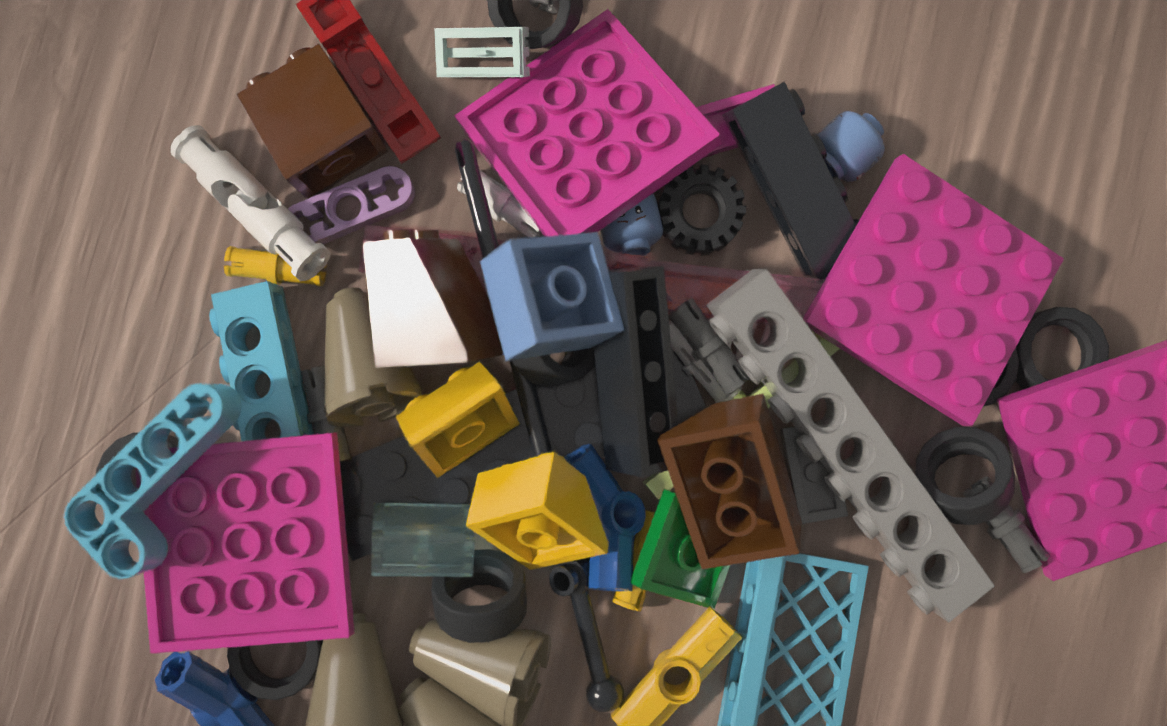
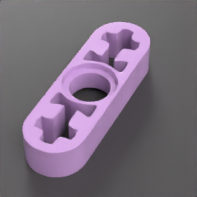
[288,166,415,244]

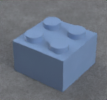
[480,232,625,361]

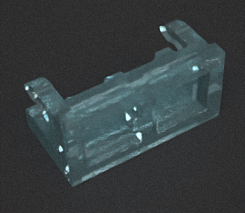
[371,503,475,577]

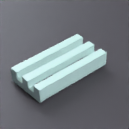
[435,27,530,77]

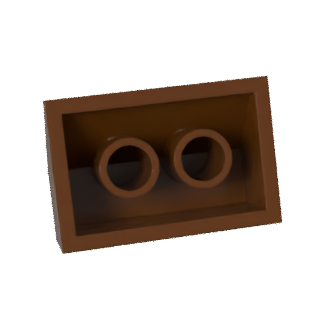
[658,393,802,569]

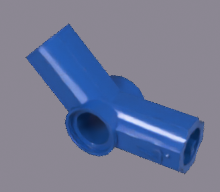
[564,444,646,592]
[155,651,275,726]

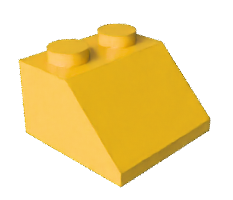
[396,362,520,478]
[466,452,609,570]

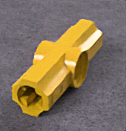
[611,606,743,726]

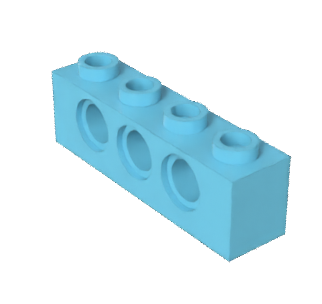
[209,281,314,441]

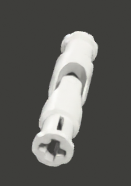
[171,125,331,282]

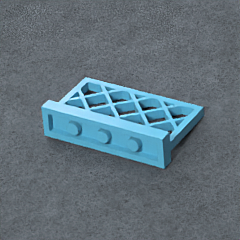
[717,553,869,726]

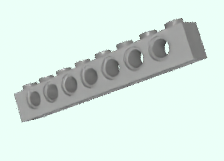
[706,269,995,622]

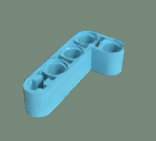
[64,383,242,579]

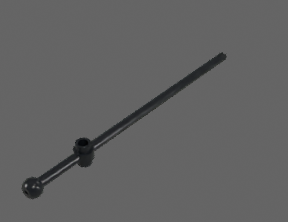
[455,139,624,713]

